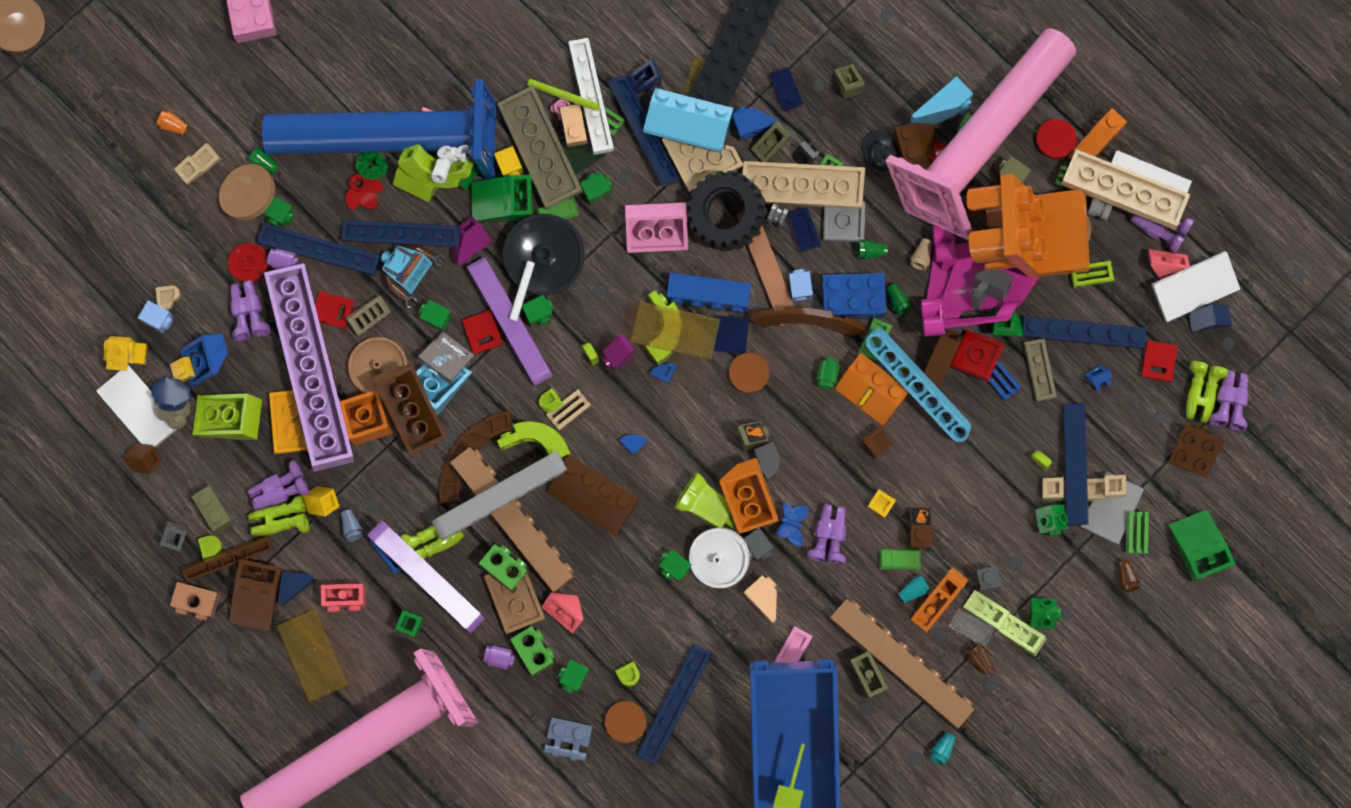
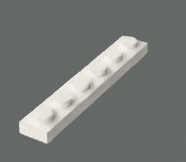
[569,38,614,155]

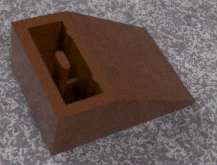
[229,559,284,631]

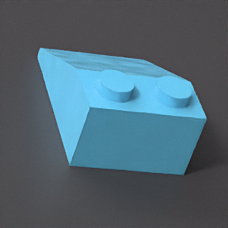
[909,76,973,124]
[416,355,472,415]

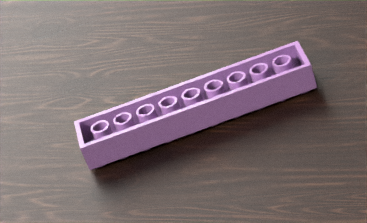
[264,263,354,472]

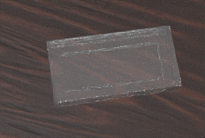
[948,608,995,647]

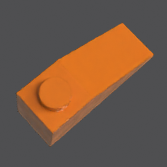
[1068,108,1127,160]
[910,567,969,632]

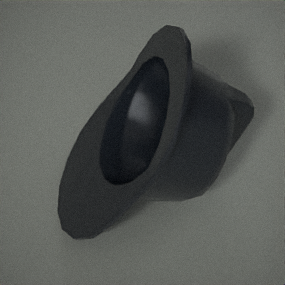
[862,130,899,176]

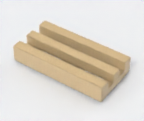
[546,389,591,431]

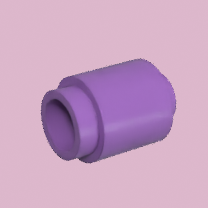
[267,248,299,269]
[483,645,515,670]

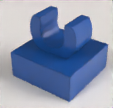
[1084,365,1112,392]

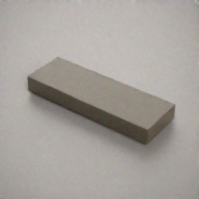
[1023,338,1057,402]

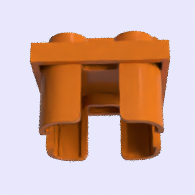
[967,174,1090,278]

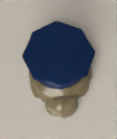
[151,377,191,430]

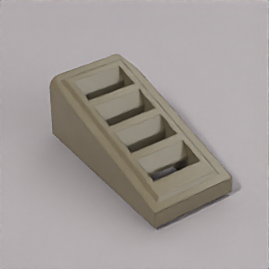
[346,295,391,336]

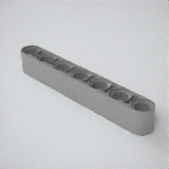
[432,452,568,540]

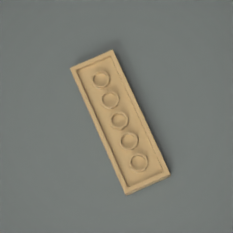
[1061,149,1190,230]
[741,161,865,209]

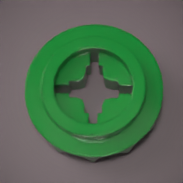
[355,153,388,180]

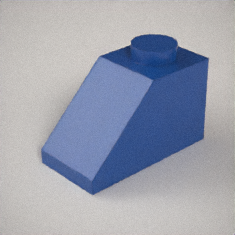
[732,107,778,141]

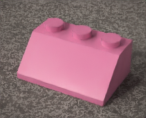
[625,203,688,253]

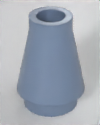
[340,509,363,542]

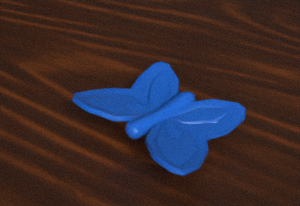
[777,503,809,547]

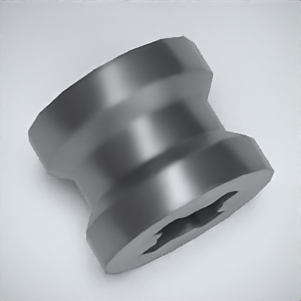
[767,203,789,228]

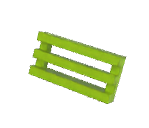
[1071,261,1114,288]

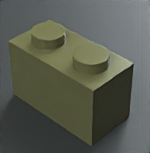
[191,486,234,534]
[849,651,888,699]

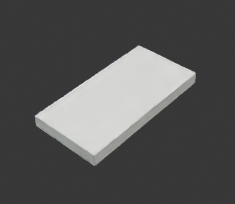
[1111,150,1192,193]
[1151,251,1240,322]
[96,365,177,448]

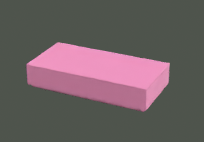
[775,626,813,662]

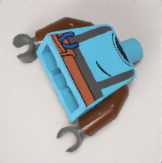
[381,245,446,309]

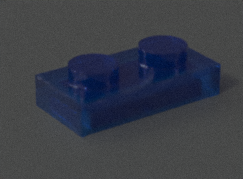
[769,67,803,112]
[788,207,821,252]

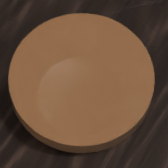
[0,0,45,53]
[219,164,275,221]
[348,337,408,394]

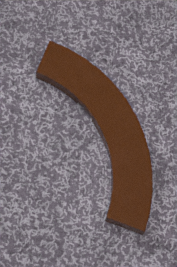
[750,307,866,337]
[439,411,513,505]

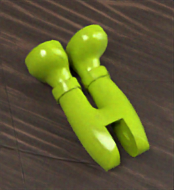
[1186,361,1229,423]
[247,495,310,536]
[400,525,464,560]

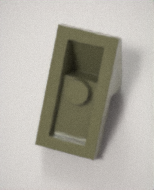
[751,121,791,162]

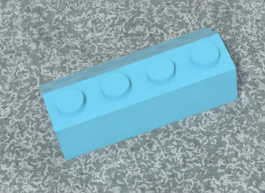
[643,88,733,152]

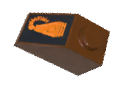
[909,507,932,550]

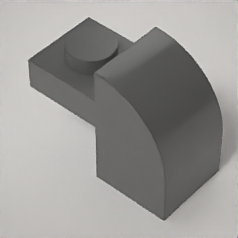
[970,270,1013,310]
[754,442,780,483]

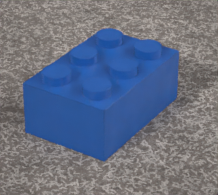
[822,273,886,319]

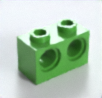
[479,544,528,592]
[511,627,555,677]

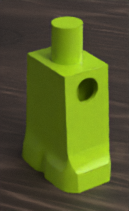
[673,473,737,531]

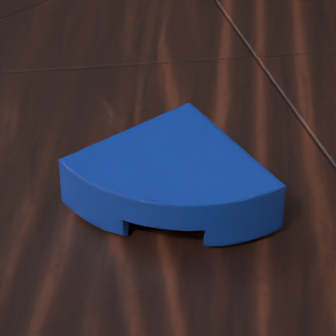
[650,363,677,384]
[619,434,648,456]

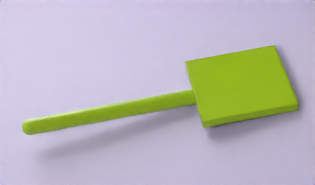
[773,744,805,808]

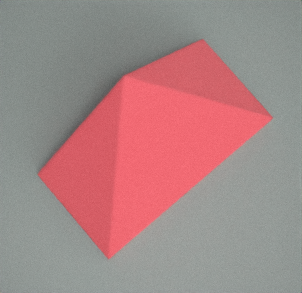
[1147,249,1190,280]
[541,593,583,634]

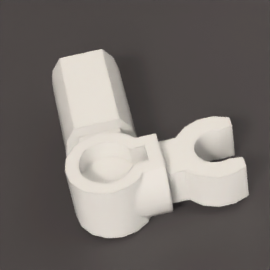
[432,145,470,183]

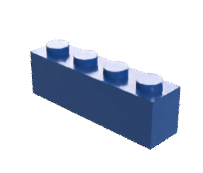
[667,273,751,314]

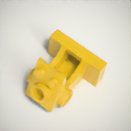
[103,336,148,371]

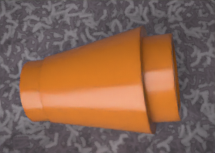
[156,111,188,136]

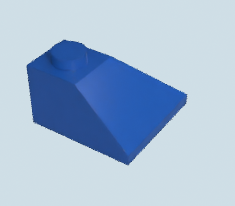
[180,334,228,388]

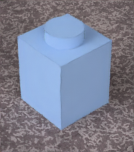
[789,269,813,302]
[138,301,173,333]

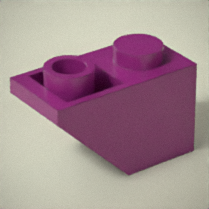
[450,216,491,265]

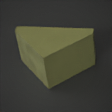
[834,64,865,99]

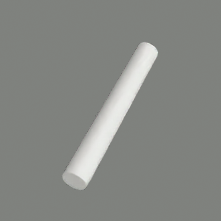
[509,261,535,322]

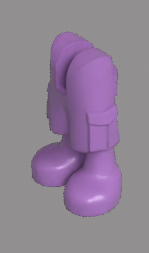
[1130,214,1194,253]
[230,280,271,341]
[1208,370,1248,431]
[247,460,310,510]
[807,504,846,565]

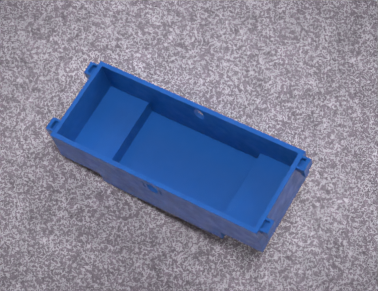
[749,658,841,808]

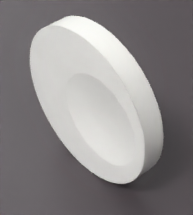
[689,527,750,588]

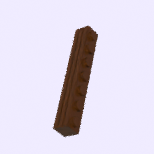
[182,535,273,582]

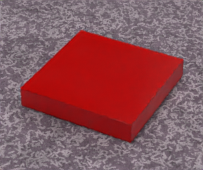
[950,330,1005,382]

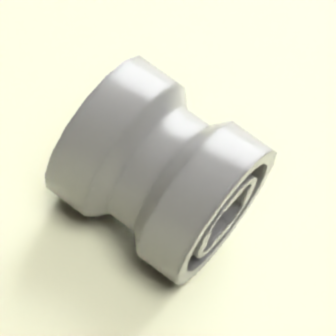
[1087,198,1113,221]

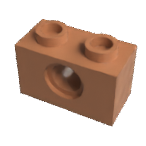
[170,582,221,621]

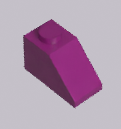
[602,334,635,372]

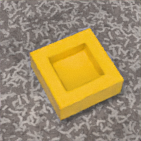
[170,357,195,382]
[867,489,896,519]

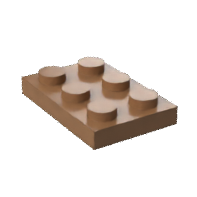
[484,568,545,634]

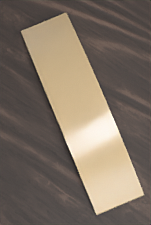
[1043,475,1126,501]

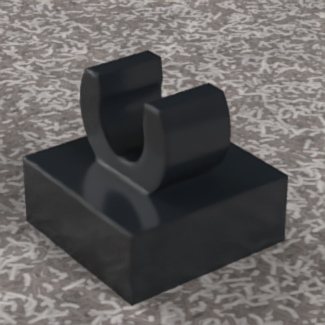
[791,141,819,165]

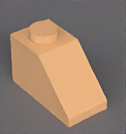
[560,104,587,147]
[744,575,777,624]

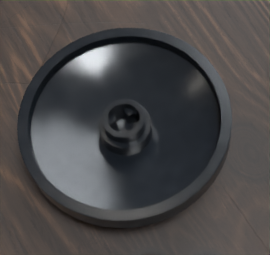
[503,214,585,295]

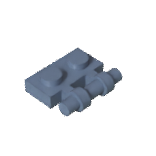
[544,718,593,762]

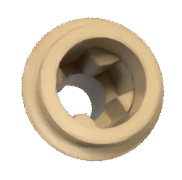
[911,239,933,270]

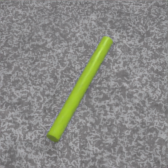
[527,79,600,111]

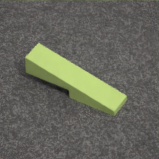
[963,590,1046,657]

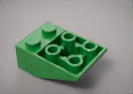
[471,175,533,222]
[1168,510,1235,582]

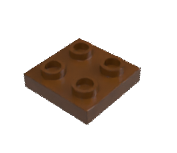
[1169,423,1224,478]

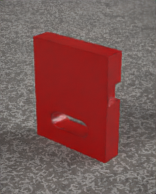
[315,291,355,330]
[462,310,503,355]
[1141,340,1178,383]

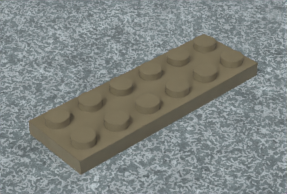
[497,85,583,210]

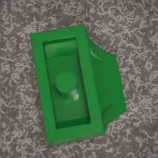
[992,308,1023,337]

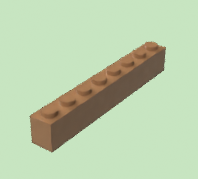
[450,447,574,593]
[829,599,974,730]

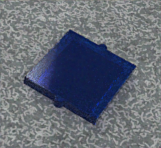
[712,315,749,354]

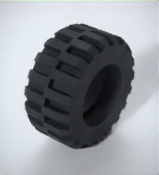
[686,170,767,251]

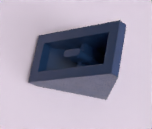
[627,59,662,95]
[1187,304,1232,333]
[278,572,316,606]

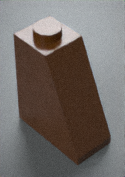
[924,328,963,387]

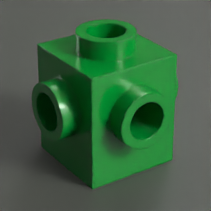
[1035,505,1069,537]
[1029,598,1061,629]

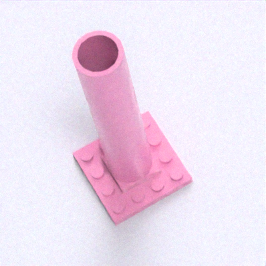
[885,28,1076,240]
[240,649,479,808]

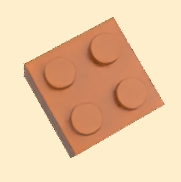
[339,390,394,446]

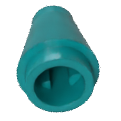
[898,575,930,603]
[929,733,956,766]

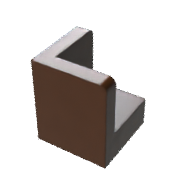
[861,425,893,460]
[124,443,162,474]

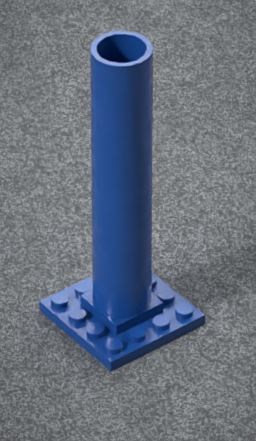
[262,79,497,180]

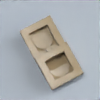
[174,143,221,184]

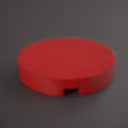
[1036,119,1077,159]
[228,243,269,283]

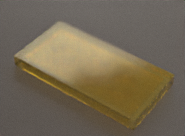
[631,302,720,360]
[277,609,349,703]

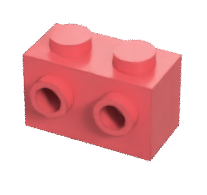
[321,584,366,612]

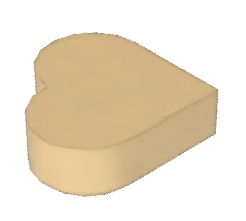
[155,286,181,311]

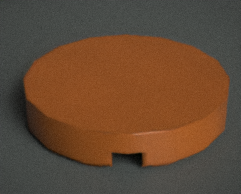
[729,353,770,394]
[605,701,647,743]

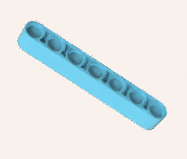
[866,328,971,442]

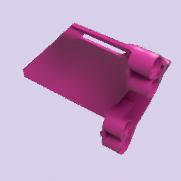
[921,226,1039,336]

